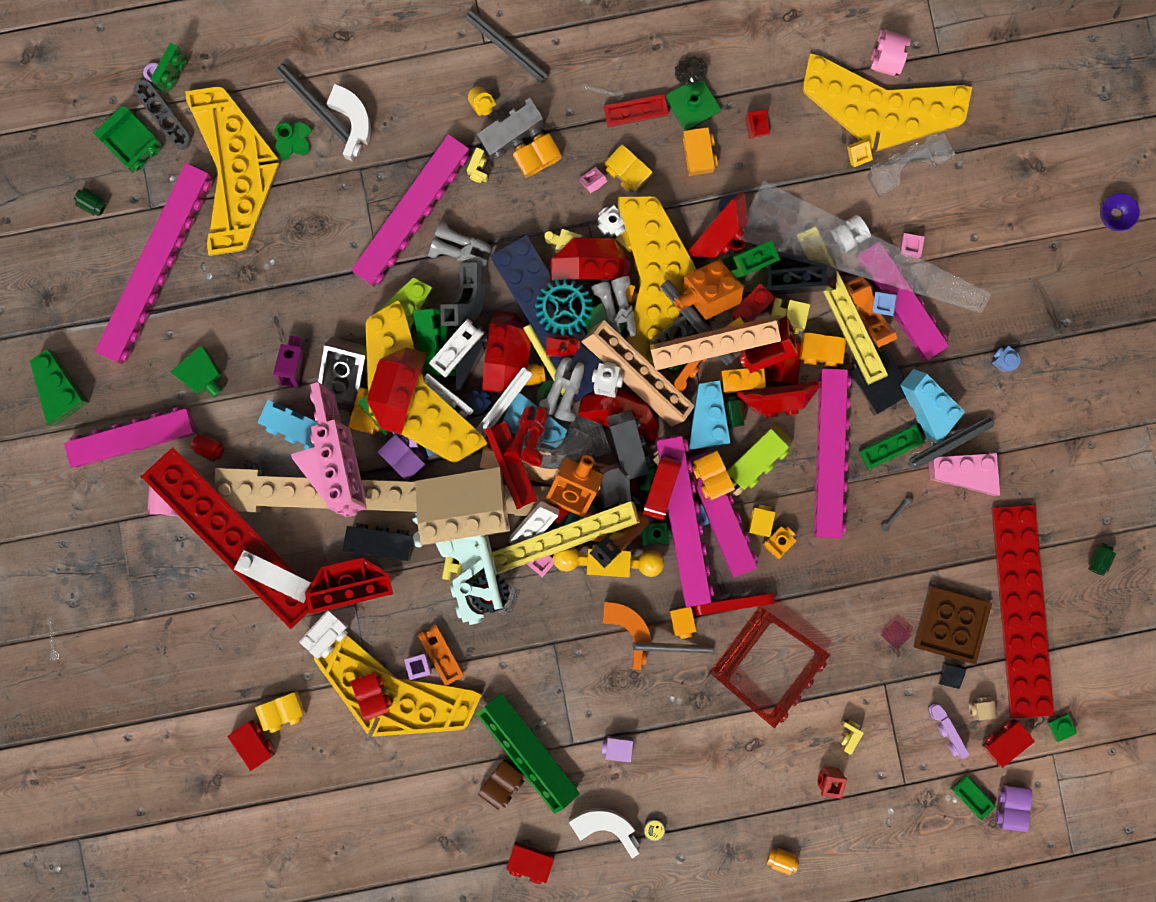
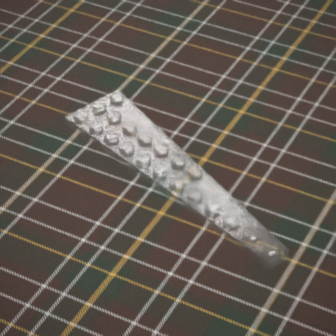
[739,181,992,313]

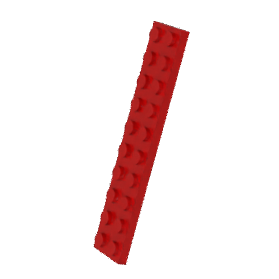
[140,447,309,630]
[991,505,1054,719]

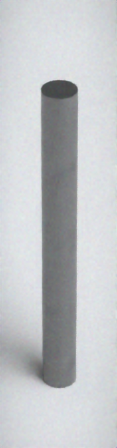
[632,642,714,654]

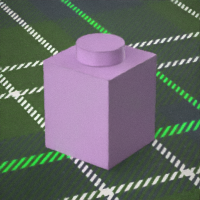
[404,652,432,680]
[602,736,633,762]

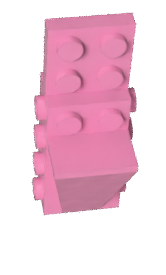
[291,382,367,517]

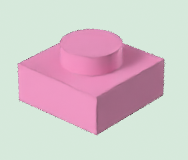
[579,167,608,193]
[899,233,925,258]
[527,556,554,577]

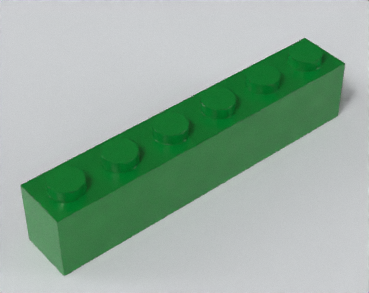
[475,693,580,814]

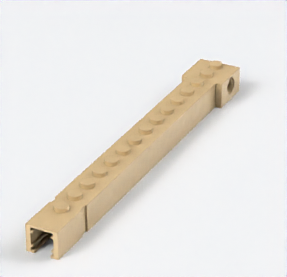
[214,468,550,516]

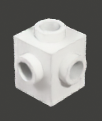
[597,205,626,238]
[592,362,624,398]

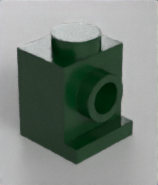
[641,523,672,546]

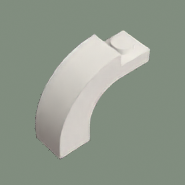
[327,84,371,161]
[234,550,311,603]
[569,808,640,858]

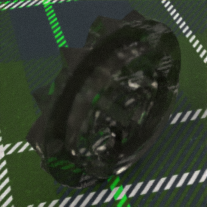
[675,55,708,85]

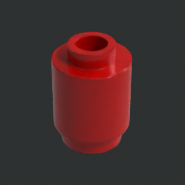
[191,434,224,462]

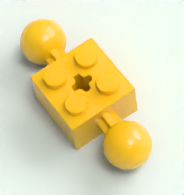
[553,545,664,577]

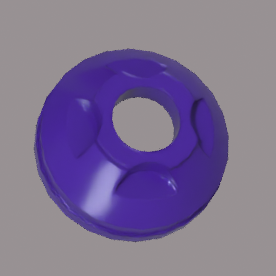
[1100,193,1140,231]

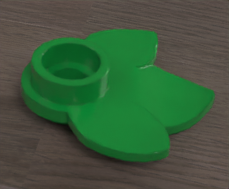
[274,122,312,161]

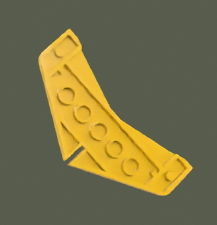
[803,54,972,151]
[185,87,280,256]
[618,196,697,366]
[366,300,487,463]
[314,635,482,737]

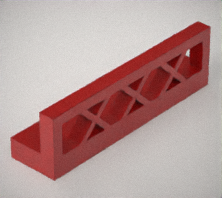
[485,421,538,509]

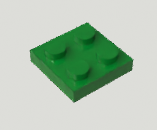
[150,42,187,94]

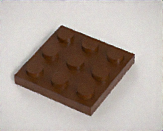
[913,586,992,665]

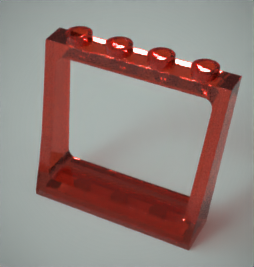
[709,606,830,729]

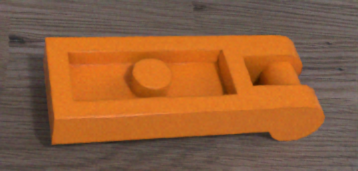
[673,358,708,393]
[418,624,464,686]

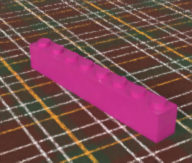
[351,134,470,287]
[814,369,851,538]
[656,435,714,607]

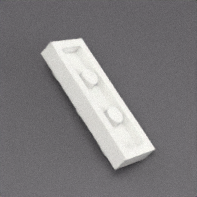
[509,501,559,544]

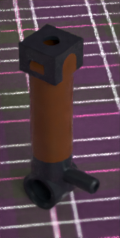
[590,490,656,568]

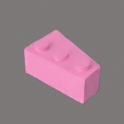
[929,453,1000,496]

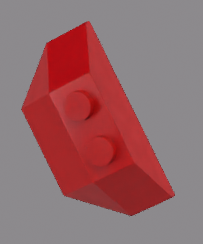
[687,191,748,258]
[550,237,631,282]
[482,310,531,393]
[366,347,427,435]
[736,381,822,419]
[578,387,659,445]
[305,557,393,614]

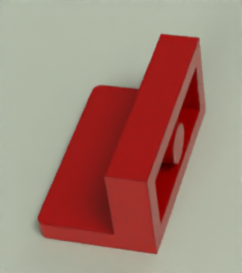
[766,343,801,385]

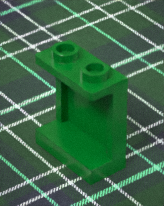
[93,104,162,173]
[721,240,780,278]

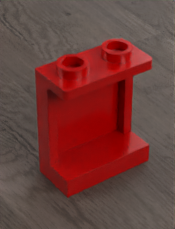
[739,316,797,373]

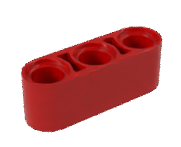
[643,455,682,520]

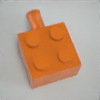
[674,259,744,320]
[545,455,604,517]

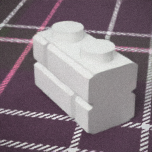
[299,609,349,659]

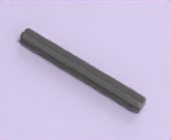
[465,9,548,83]
[276,64,350,144]
[660,280,735,365]
[908,416,994,470]

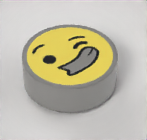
[644,819,665,842]

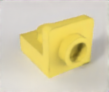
[467,147,488,183]
[841,720,863,755]

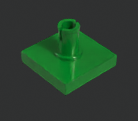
[665,75,721,131]

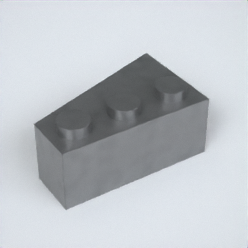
[477,97,544,160]

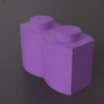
[378,434,425,482]
[996,785,1032,832]

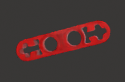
[693,593,775,615]

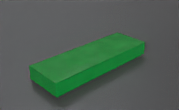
[859,424,925,470]

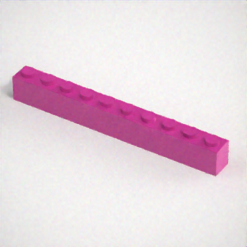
[94,163,212,365]

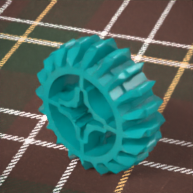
[535,279,593,336]

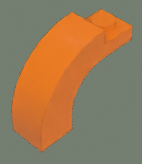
[844,276,898,348]
[602,601,651,670]

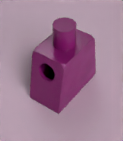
[273,336,305,388]

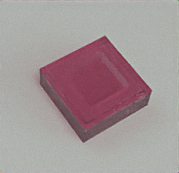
[881,620,912,650]

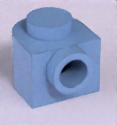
[992,345,1021,372]

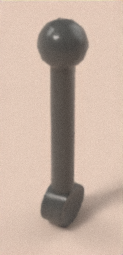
[881,496,913,531]

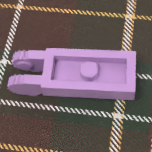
[928,703,969,759]

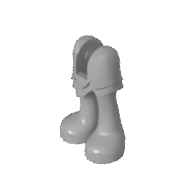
[428,219,492,267]
[591,276,636,337]
[538,357,584,422]

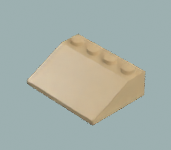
[415,467,510,545]

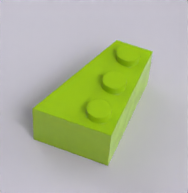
[365,278,434,333]
[727,423,793,490]

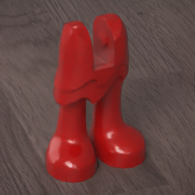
[503,405,548,466]

